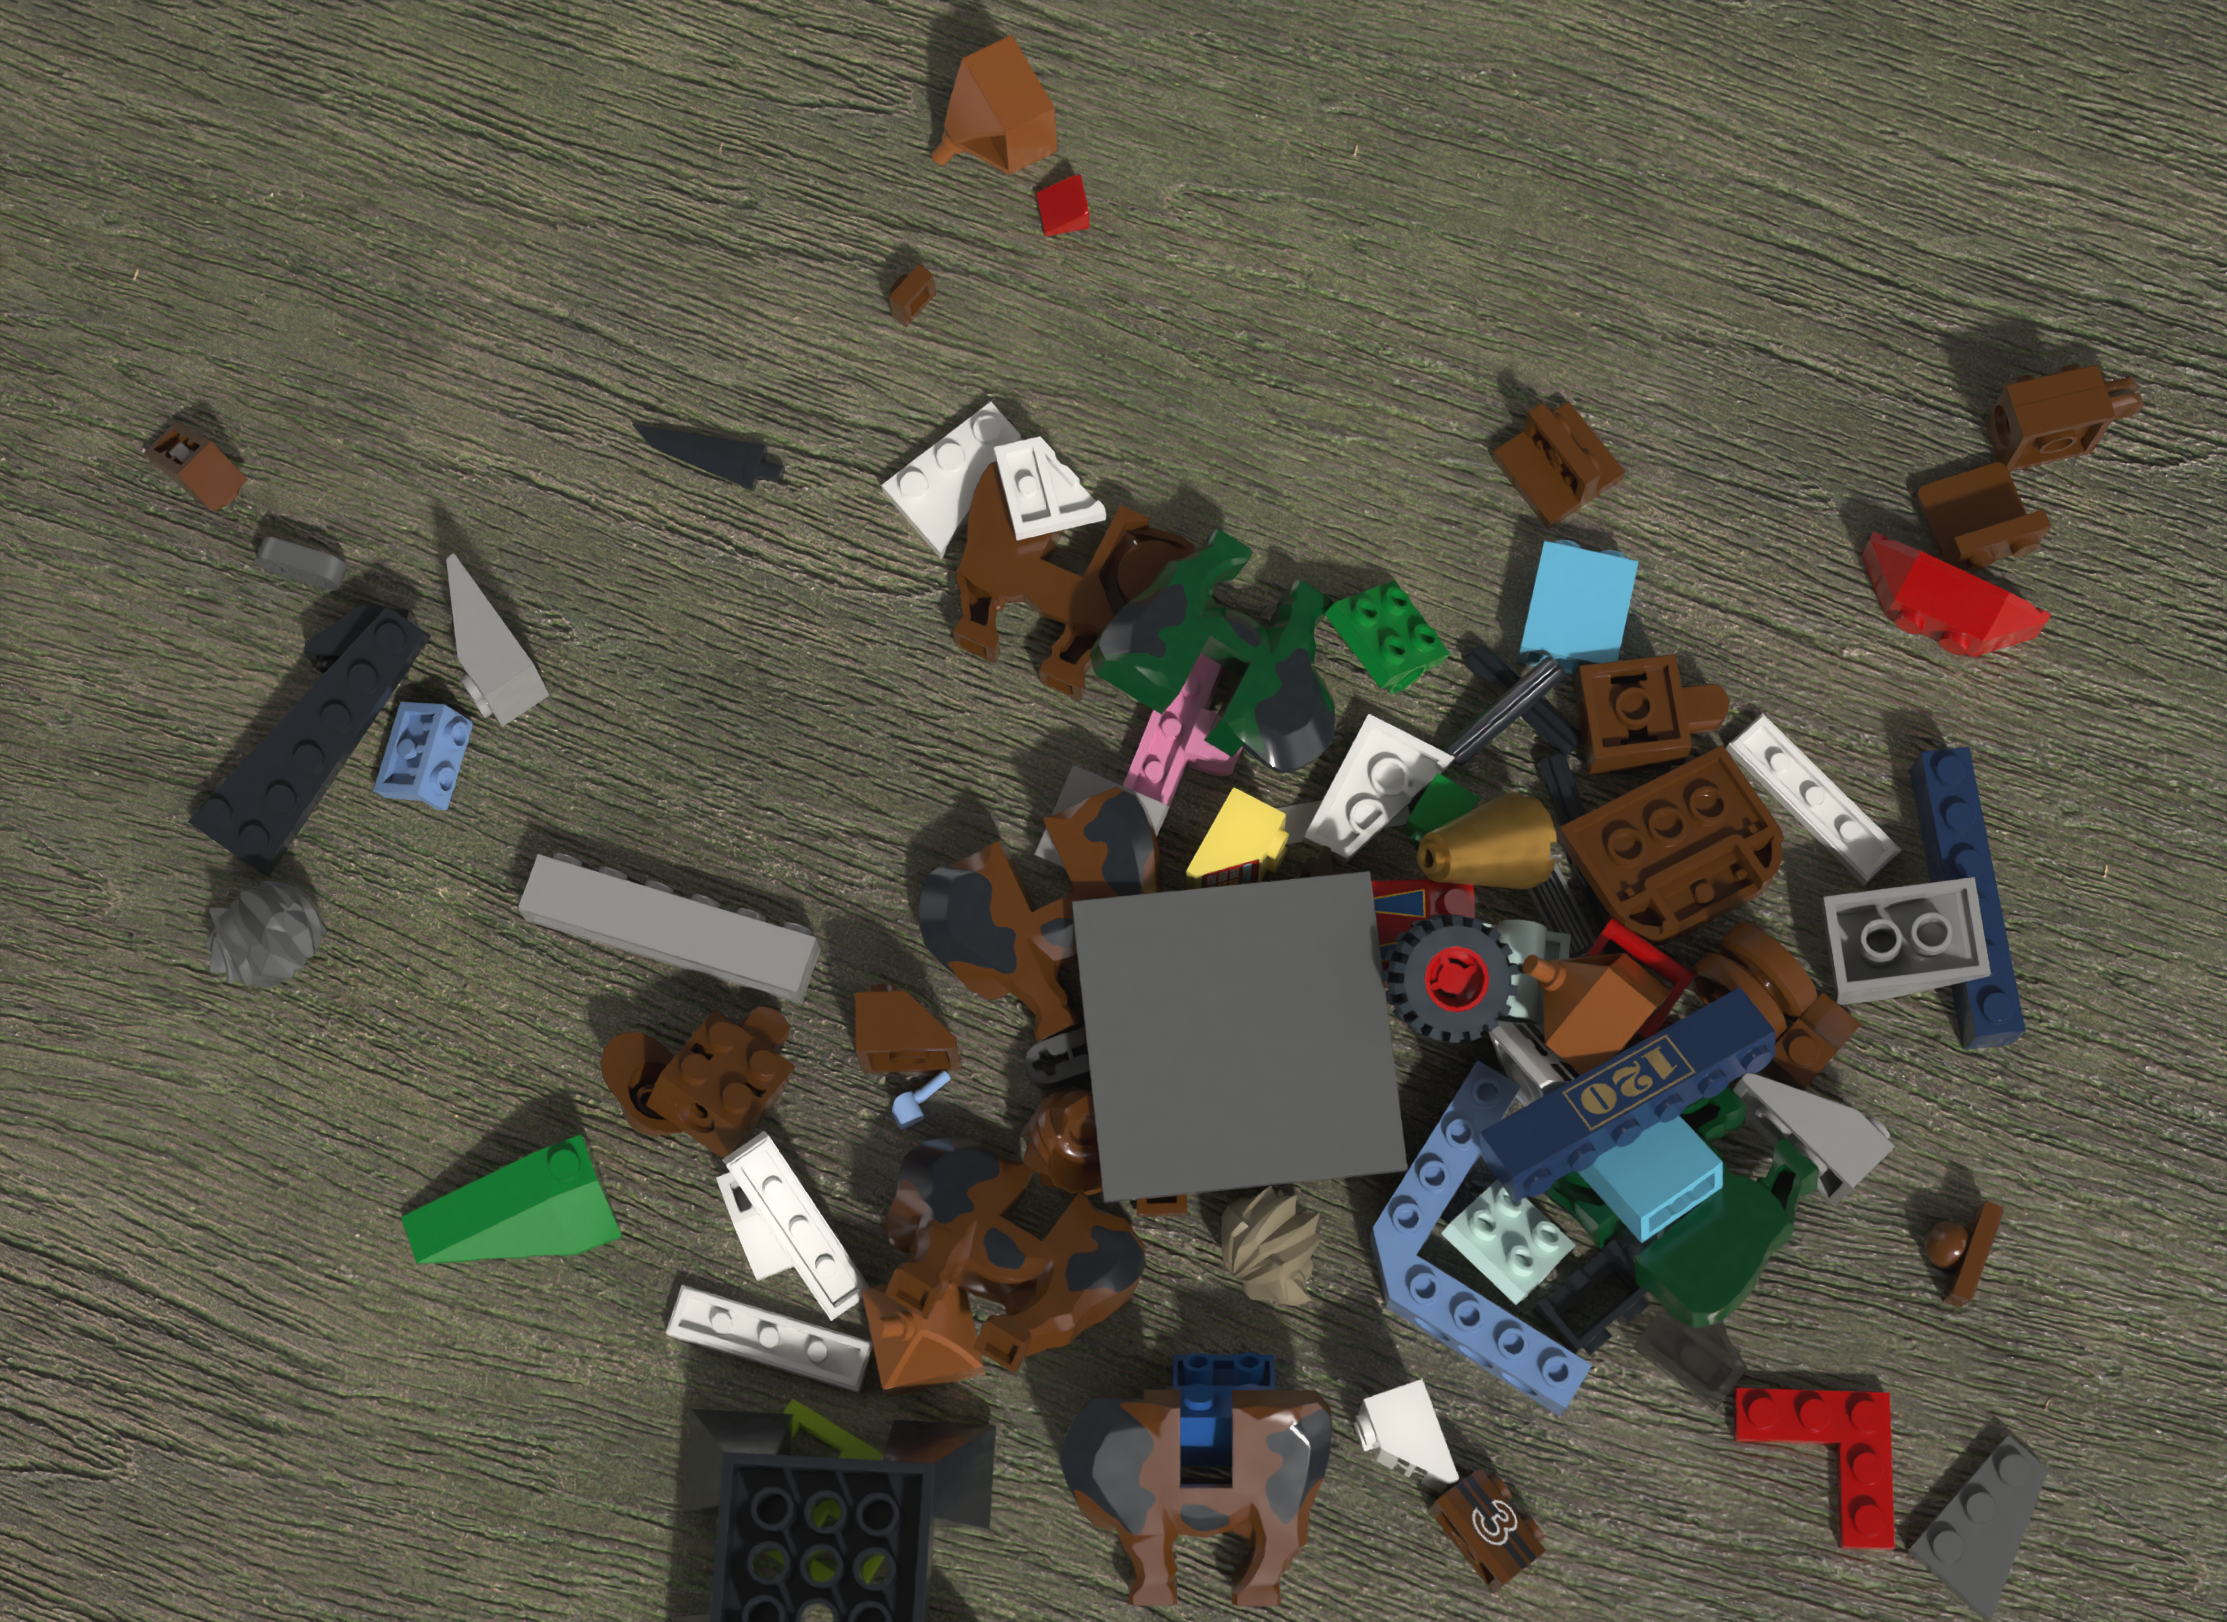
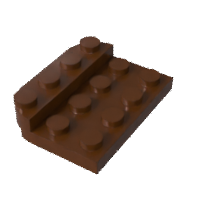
[1557,745,1784,946]

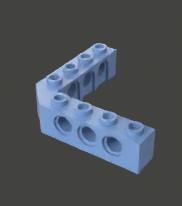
[1369,1060,1592,1417]

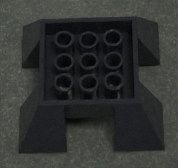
[672,1409,996,1622]

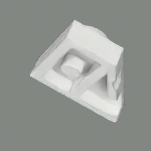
[994,436,1106,540]

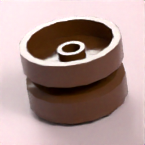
[1690,922,1818,1041]

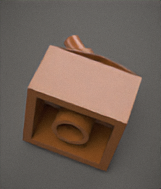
[931,35,1058,175]
[1523,953,1671,1075]
[862,1281,986,1398]

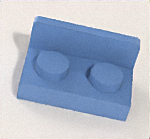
[373,702,473,810]

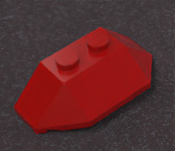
[1861,532,2051,657]

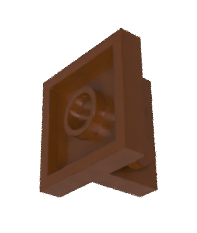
[1492,401,1625,529]

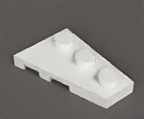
[881,402,1021,559]
[1302,714,1455,864]

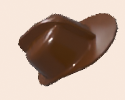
[600,1032,684,1137]

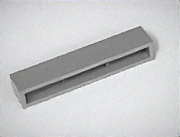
[518,853,821,1004]

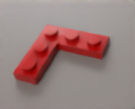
[1733,1388,1895,1550]

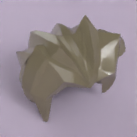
[1221,1186,1323,1306]

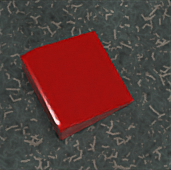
[1036,174,1090,237]

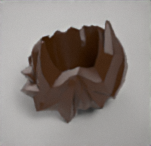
[1019,1089,1102,1196]

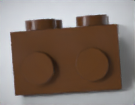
[1916,462,2051,571]

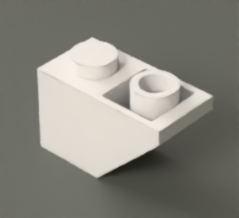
[716,1172,794,1281]

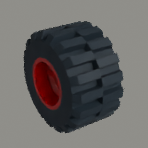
[1383,914,1518,1043]

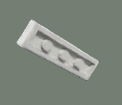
[1726,713,1901,886]
[722,1131,870,1321]
[666,1285,874,1394]

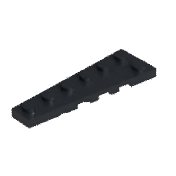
[188,606,432,876]

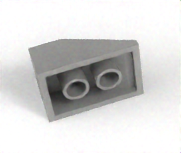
[446,553,549,727]
[1822,877,1991,1005]
[1733,1073,1895,1207]

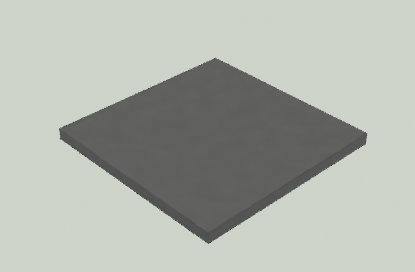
[1072,871,1408,1203]

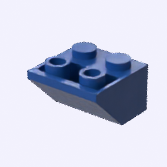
[1173,1353,1276,1467]

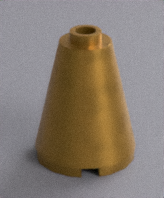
[1417,792,1557,889]

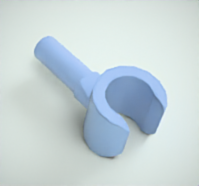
[892,1070,951,1130]

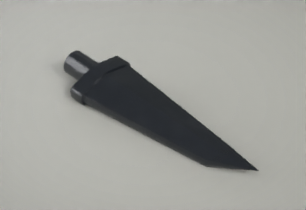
[632,424,785,491]

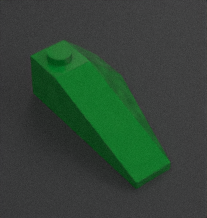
[401,1134,623,1265]

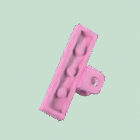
[1123,653,1243,827]

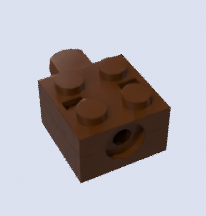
[1985,364,2144,472]
[1573,654,1729,776]
[646,1006,796,1159]

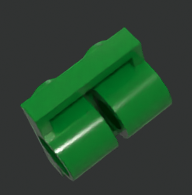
[1325,580,1451,695]

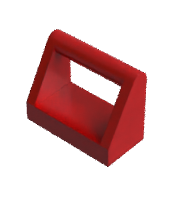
[1585,918,1695,1039]

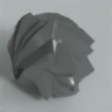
[204,881,327,988]

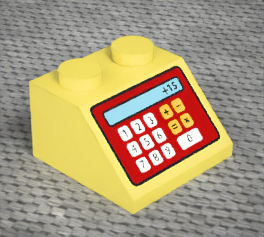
[1186,787,1289,890]

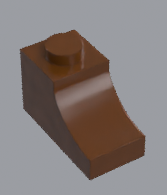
[143,421,248,513]
[1760,992,1861,1091]

